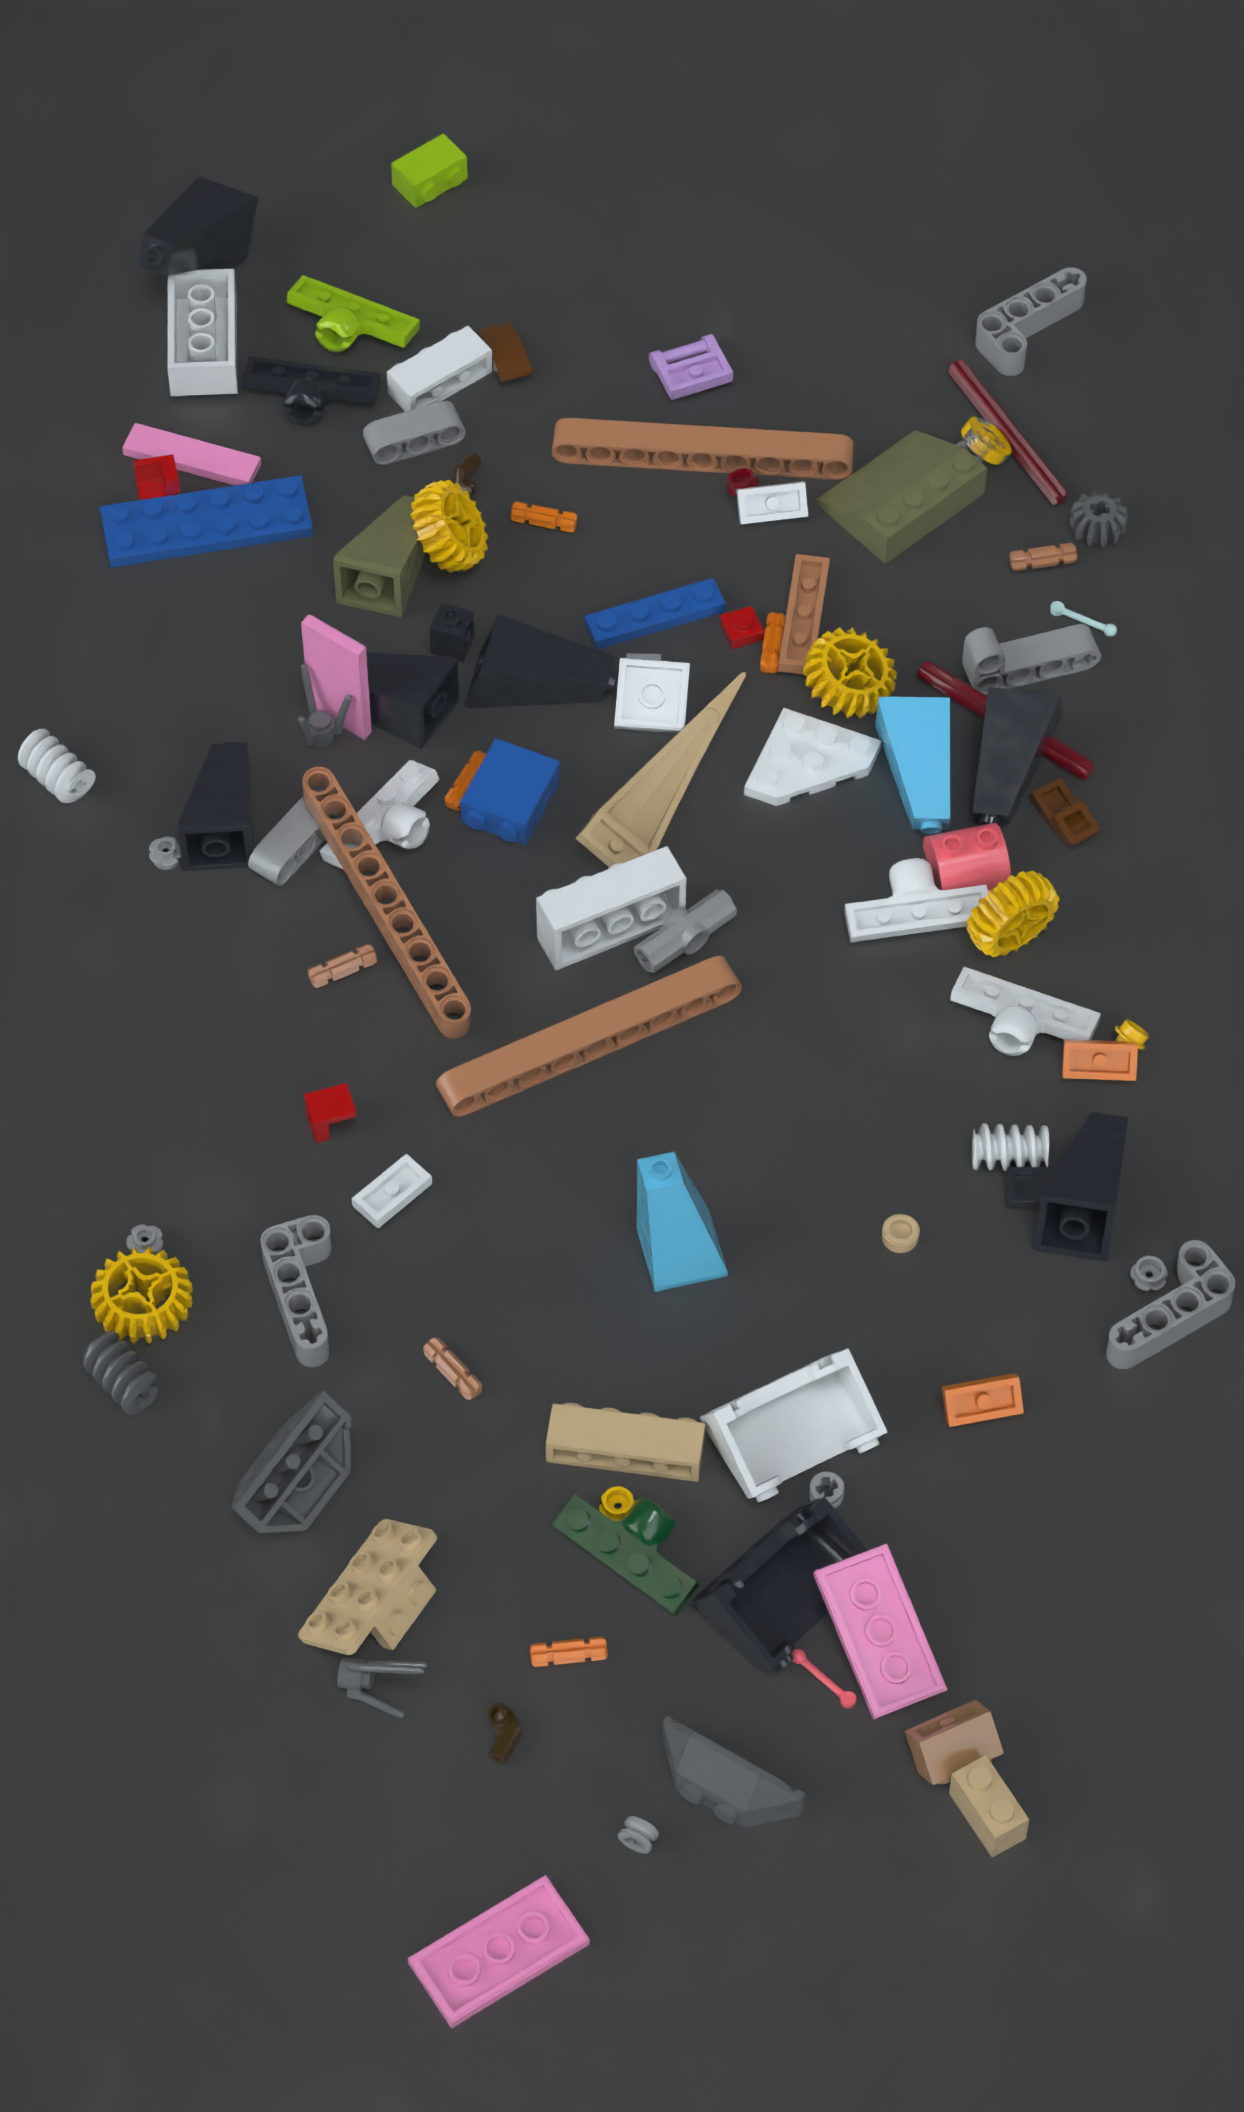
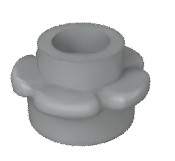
[149,836,181,870]
[126,1224,164,1255]
[1130,1256,1168,1291]

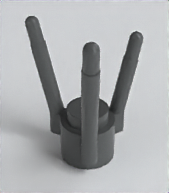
[298,663,352,747]
[337,1656,427,1718]

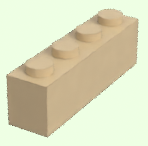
[546,1403,705,1482]

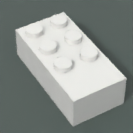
[168,269,238,396]
[536,846,686,971]

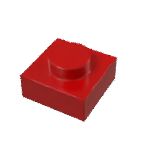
[720,606,765,649]

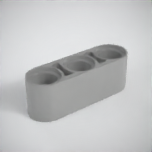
[363,401,466,465]
[248,797,340,886]

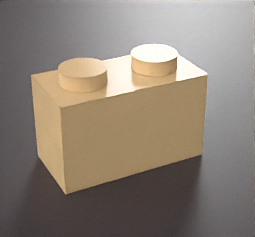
[949,1755,1029,1858]

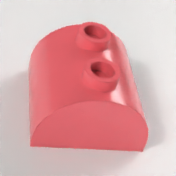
[923,823,1011,890]

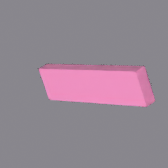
[122,423,261,486]

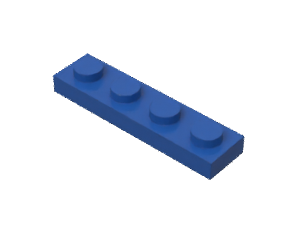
[584,578,726,650]

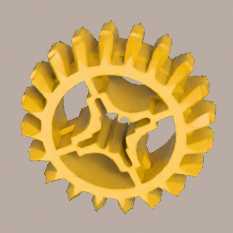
[410,480,489,573]
[802,627,897,719]
[966,871,1060,957]
[90,1246,193,1345]

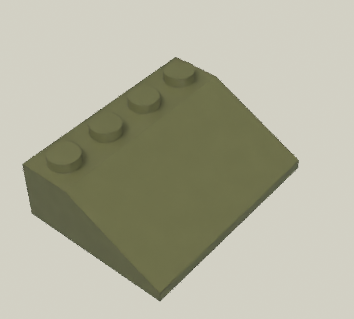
[816,430,987,564]

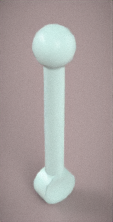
[1050,601,1117,637]

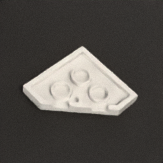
[744,708,882,806]

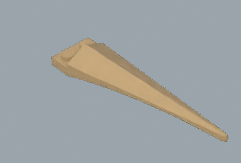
[575,672,746,867]

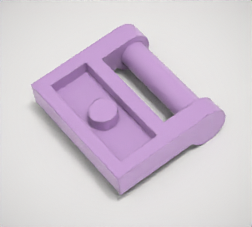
[649,334,733,400]

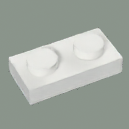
[736,481,808,524]
[352,1154,432,1229]

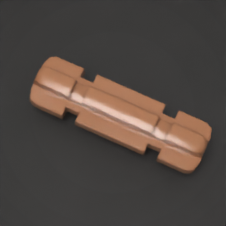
[1009,543,1077,571]
[307,944,377,988]
[423,1337,482,1400]

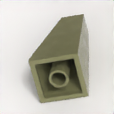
[333,495,427,618]

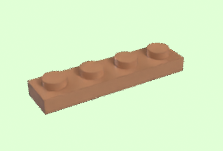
[778,554,830,674]

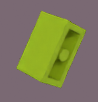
[391,133,468,208]

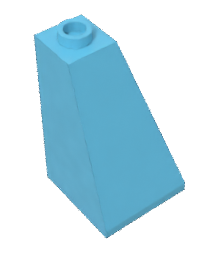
[875,697,950,834]
[636,1152,728,1292]

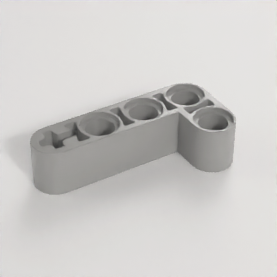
[975,267,1087,376]
[962,624,1101,695]
[260,1215,332,1367]
[1106,1240,1235,1369]

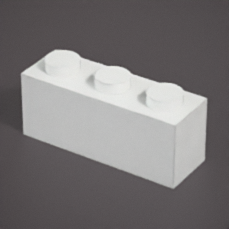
[387,326,492,412]

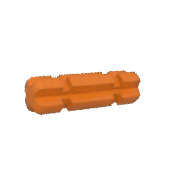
[511,501,578,533]
[760,612,786,674]
[444,750,487,812]
[530,1636,608,1667]

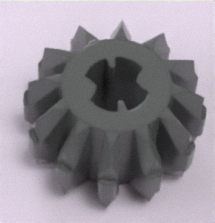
[1070,489,1128,549]

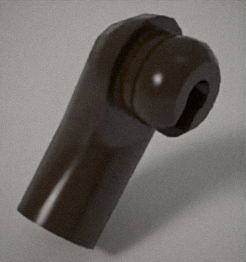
[453,452,481,498]
[488,1703,522,1765]

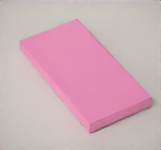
[301,614,372,740]
[813,1544,947,1720]
[408,1875,590,2029]

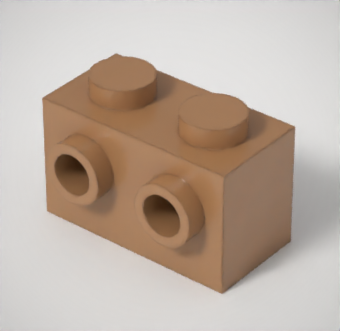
[905,1700,1004,1785]

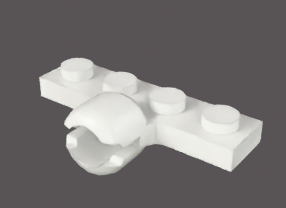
[320,760,439,869]
[844,858,988,943]
[950,967,1101,1056]

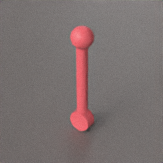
[791,1649,856,1709]

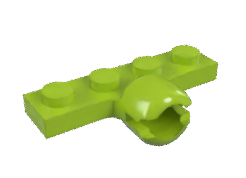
[287,275,420,352]

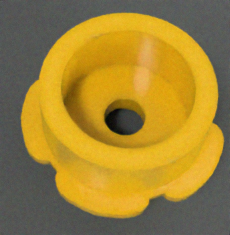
[1115,1019,1149,1050]
[599,1486,636,1521]

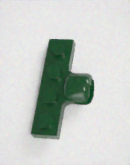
[552,1494,699,1616]

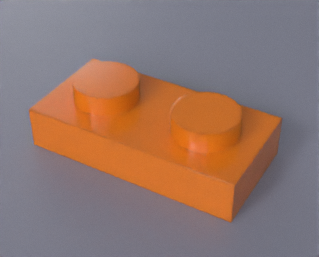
[1062,1039,1138,1081]
[941,1373,1024,1427]

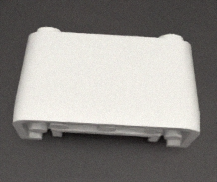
[700,1348,887,1502]

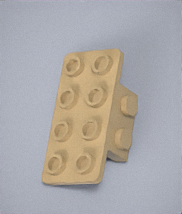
[298,1519,437,1655]

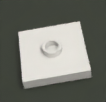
[614,658,690,733]

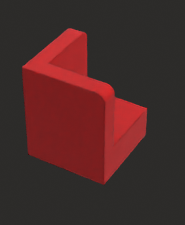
[133,454,180,500]
[304,1083,356,1143]

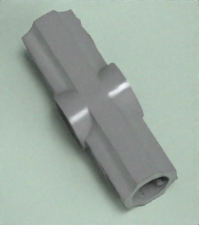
[634,889,737,973]

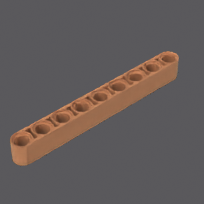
[552,418,854,480]
[303,766,471,1039]
[436,956,742,1117]

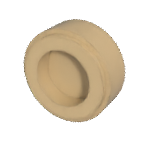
[882,1214,920,1253]

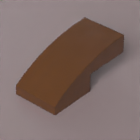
[478,322,533,382]
[1029,777,1101,847]

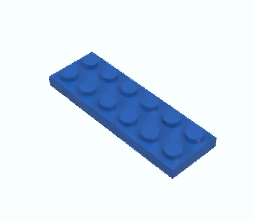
[100,475,313,568]

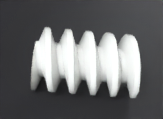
[18,728,96,803]
[972,1123,1049,1171]

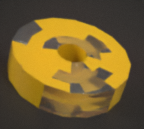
[961,417,1012,465]

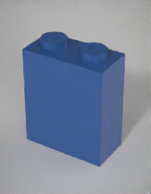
[460,738,560,845]

